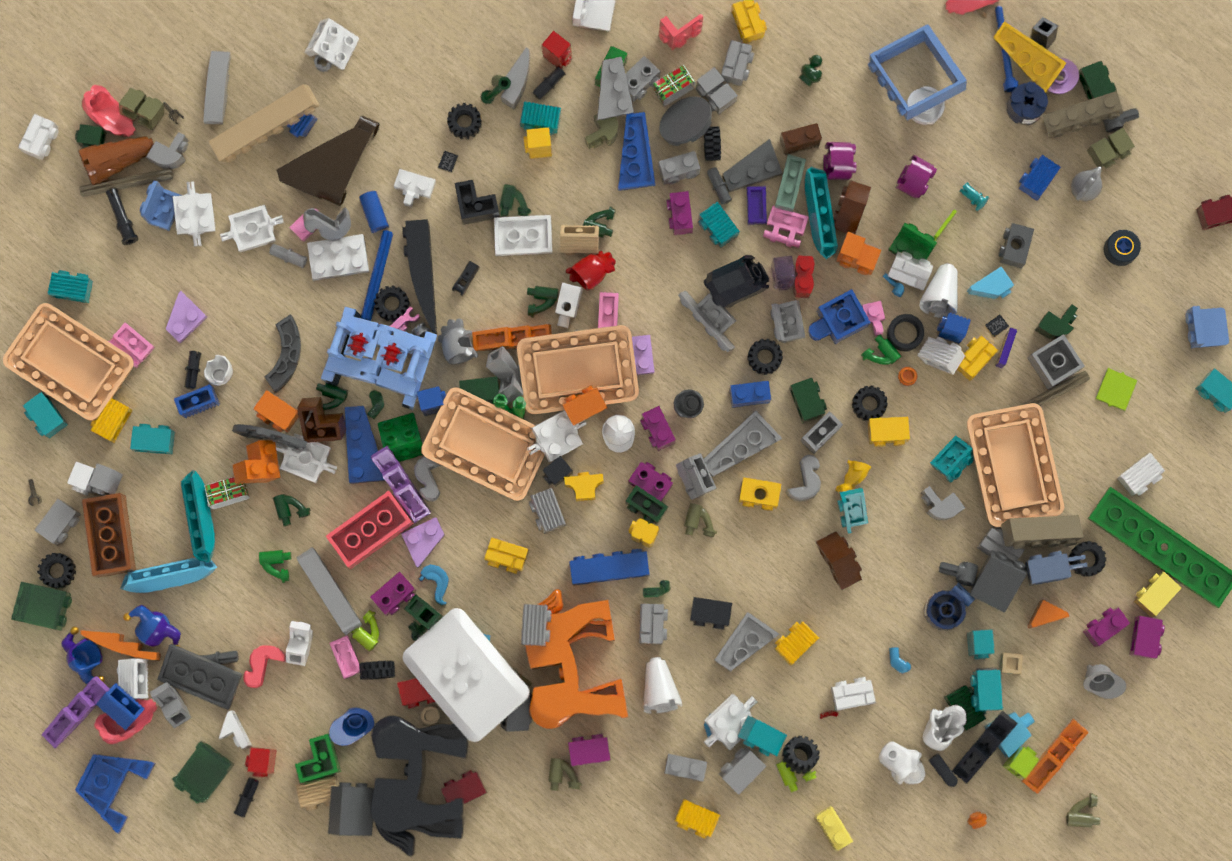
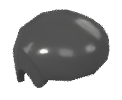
[673,389,704,418]

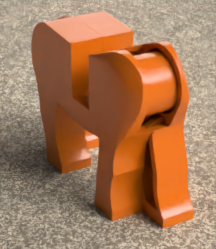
[525,589,628,729]

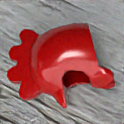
[565,251,616,291]

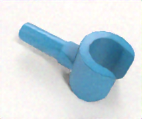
[883,273,904,297]

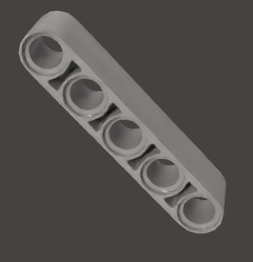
[296,547,362,635]

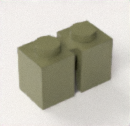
[118,87,164,130]
[1087,128,1135,169]

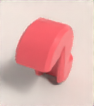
[243,645,286,688]

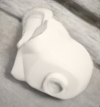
[923,705,966,751]
[879,742,925,785]

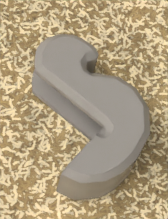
[303,207,351,241]
[785,455,821,502]
[414,457,441,502]

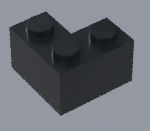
[455,180,500,225]

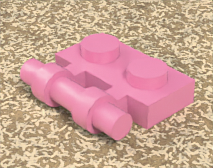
[763,206,809,248]

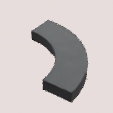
[264,314,301,393]
[232,424,307,450]

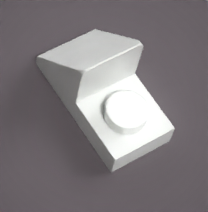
[219,710,252,749]

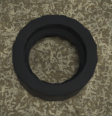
[887,314,924,352]

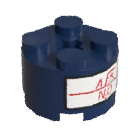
[1007,82,1048,125]
[924,591,966,631]

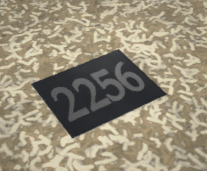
[438,151,458,172]
[985,314,1009,337]

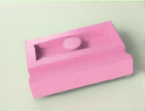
[108,322,155,368]

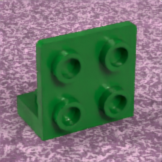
[888,223,937,260]
[378,413,423,462]

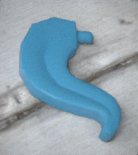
[419,564,449,605]

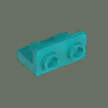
[930,435,974,483]

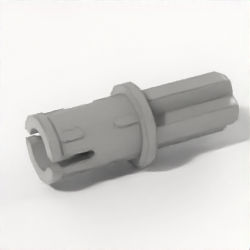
[269,244,307,268]

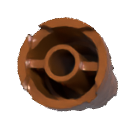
[78,136,154,186]

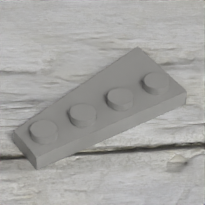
[704,411,782,477]

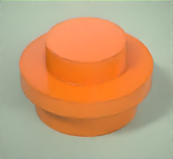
[898,367,917,386]
[967,812,987,829]

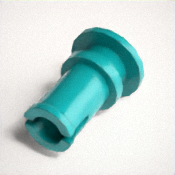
[959,182,989,211]

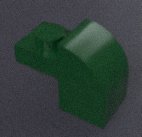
[1035,304,1078,340]
[404,594,443,630]

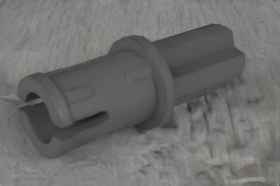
[707,167,732,205]
[200,651,239,664]

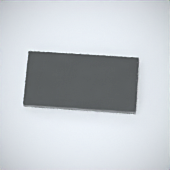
[157,644,242,710]

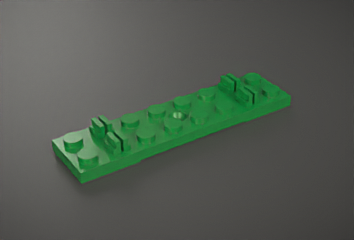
[1087,487,1232,608]

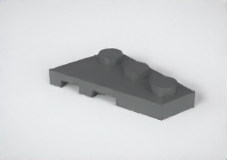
[723,139,782,192]

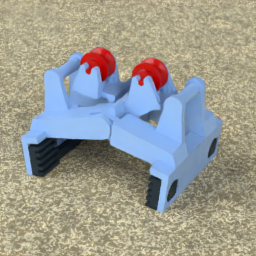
[321,307,437,410]

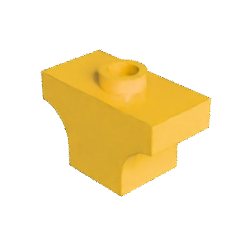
[564,472,604,502]

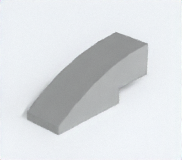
[501,47,530,110]

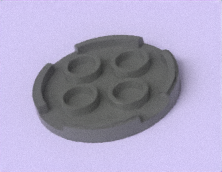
[659,97,713,146]

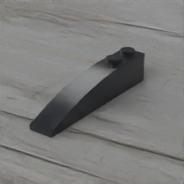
[402,219,437,334]

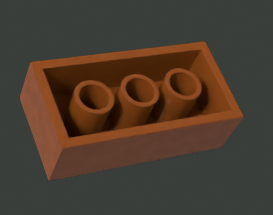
[82,493,136,578]

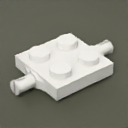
[173,182,215,247]
[220,205,284,253]
[527,410,587,462]
[276,433,337,483]
[704,694,757,750]

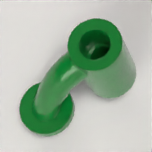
[861,335,902,365]
[493,394,526,420]
[259,550,292,583]

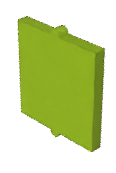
[934,209,957,241]
[1095,368,1137,411]

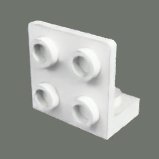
[573,0,615,32]
[304,18,359,70]

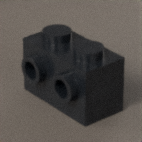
[690,597,732,630]

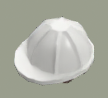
[602,415,635,453]

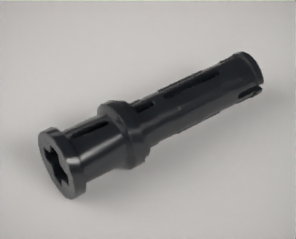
[106,188,139,245]

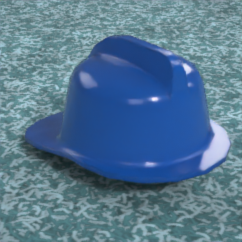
[329,707,374,746]

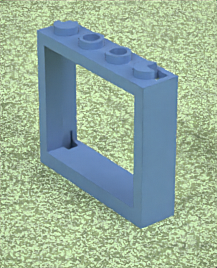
[868,24,967,121]

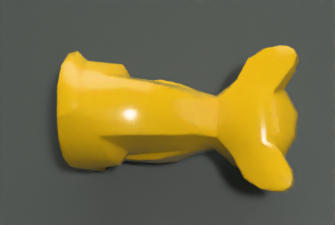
[835,460,871,495]

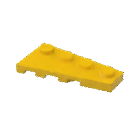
[993,21,1067,93]

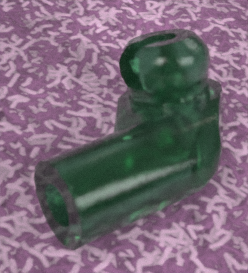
[367,390,384,420]
[643,580,671,598]
[408,621,426,641]

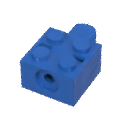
[808,289,870,344]

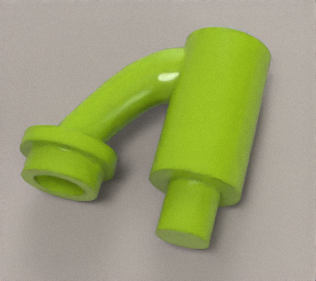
[351,610,379,652]
[776,761,816,793]

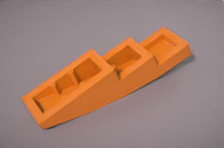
[472,324,552,351]
[81,630,161,661]
[1022,719,1089,794]

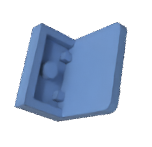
[140,180,182,231]
[1185,306,1229,348]

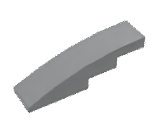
[203,51,231,125]

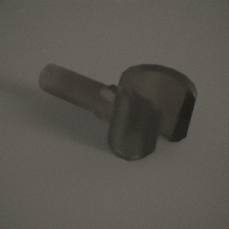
[163,102,184,124]
[28,479,42,506]

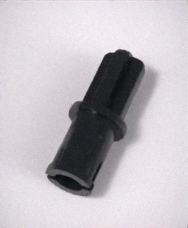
[533,66,566,99]
[184,351,202,389]
[233,777,259,818]

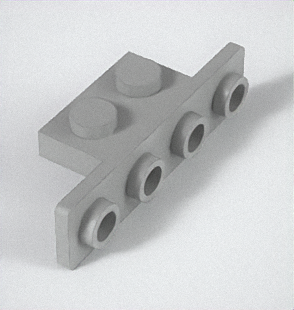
[678,291,736,352]

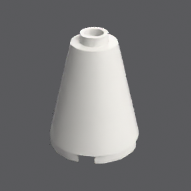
[919,263,958,318]
[643,657,682,713]

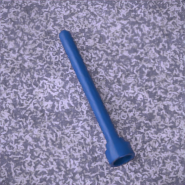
[995,6,1019,93]

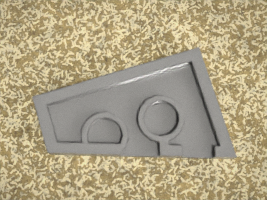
[714,612,779,671]

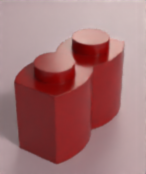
[793,255,815,298]

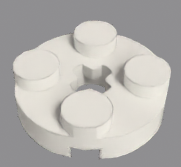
[907,86,945,125]

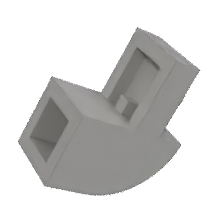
[146,132,189,169]
[921,486,965,520]
[150,682,191,728]

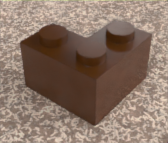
[833,180,871,234]
[297,397,346,443]
[816,531,862,590]

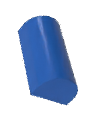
[359,191,389,233]

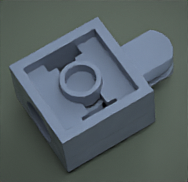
[1025,551,1088,586]

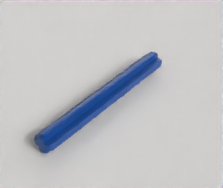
[361,230,393,321]

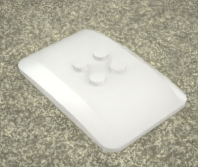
[403,608,529,742]

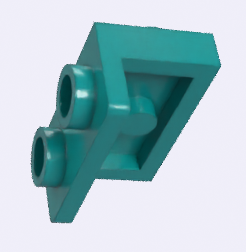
[838,488,868,534]

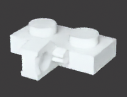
[394,169,436,208]

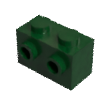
[625,485,668,525]

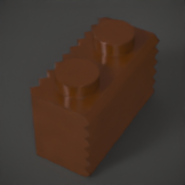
[780,123,822,155]

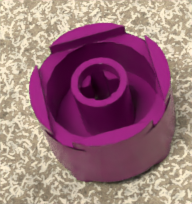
[823,142,857,180]
[895,155,937,199]

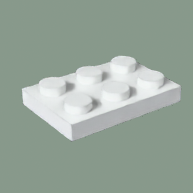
[494,215,553,256]
[307,234,369,281]

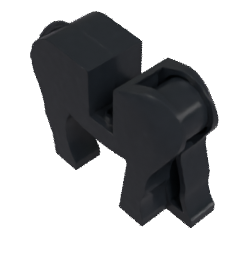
[371,716,469,857]

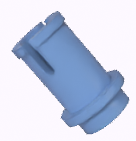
[951,583,975,607]

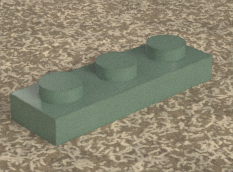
[775,154,806,212]

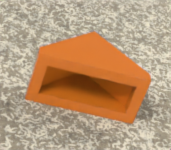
[1027,600,1069,629]

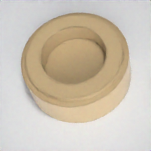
[420,706,441,726]

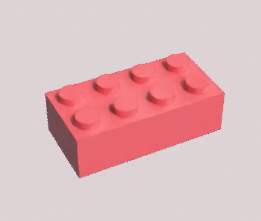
[326,491,413,569]

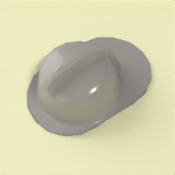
[1083,664,1127,699]

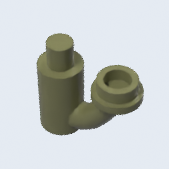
[684,503,717,537]
[548,758,582,791]
[1066,793,1100,828]

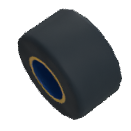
[1104,230,1141,266]

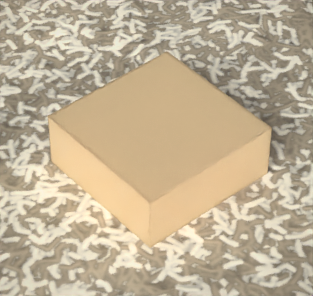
[1001,653,1023,675]

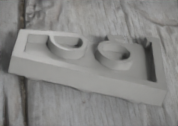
[596,57,634,121]

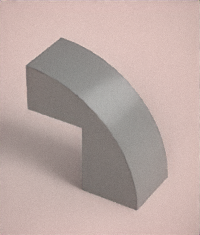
[486,346,523,403]

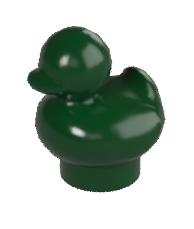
[798,55,823,87]

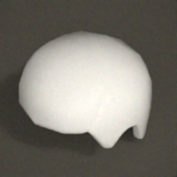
[204,355,233,386]

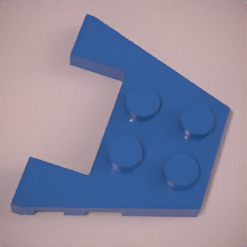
[75,754,156,833]

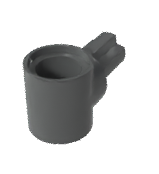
[1102,108,1139,133]
[939,562,978,586]

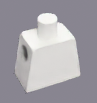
[555,283,583,328]

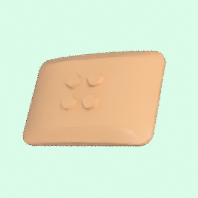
[3,303,134,421]
[517,325,639,414]
[421,387,545,501]
[967,403,1064,527]

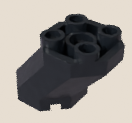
[704,255,769,307]

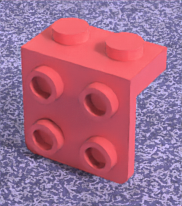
[659,14,704,50]

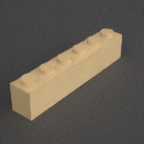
[209,84,320,163]

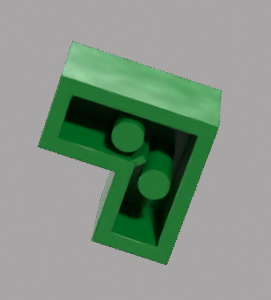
[295,734,341,783]

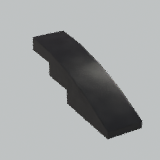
[952,710,1018,784]

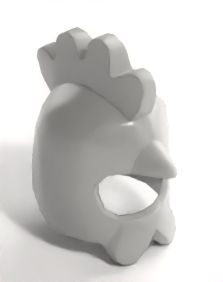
[1071,166,1102,202]
[438,318,478,364]

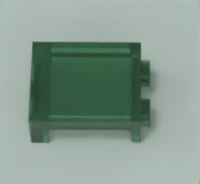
[11,582,72,631]
[171,741,235,804]

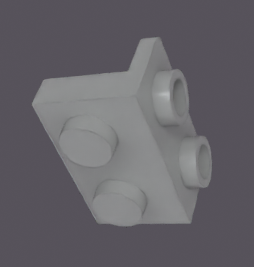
[770,300,805,343]

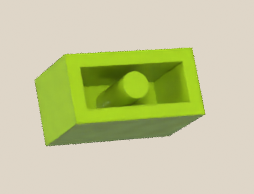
[1003,747,1040,779]

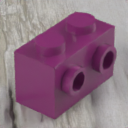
[666,191,693,235]
[640,406,676,451]
[628,462,673,502]
[370,571,416,616]
[1082,607,1130,647]
[1129,616,1165,660]
[568,734,611,766]

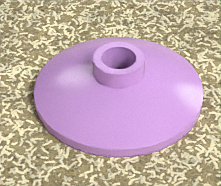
[1048,58,1079,94]

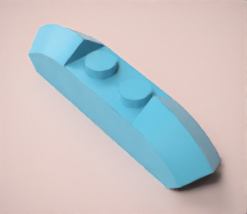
[120,558,217,593]

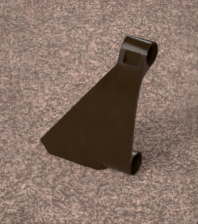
[277,115,380,206]

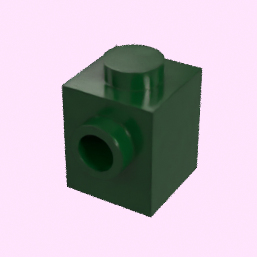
[75,124,107,148]

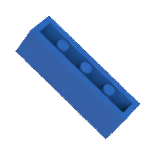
[570,549,650,586]

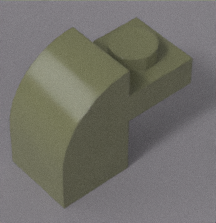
[585,114,618,149]

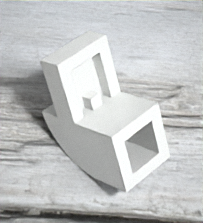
[286,621,313,666]

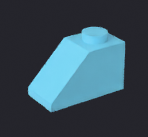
[967,267,1014,299]

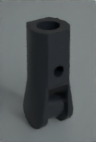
[452,261,480,296]
[928,753,958,787]

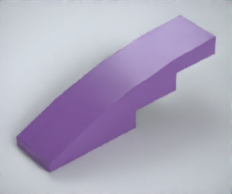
[371,446,431,523]
[42,676,109,748]

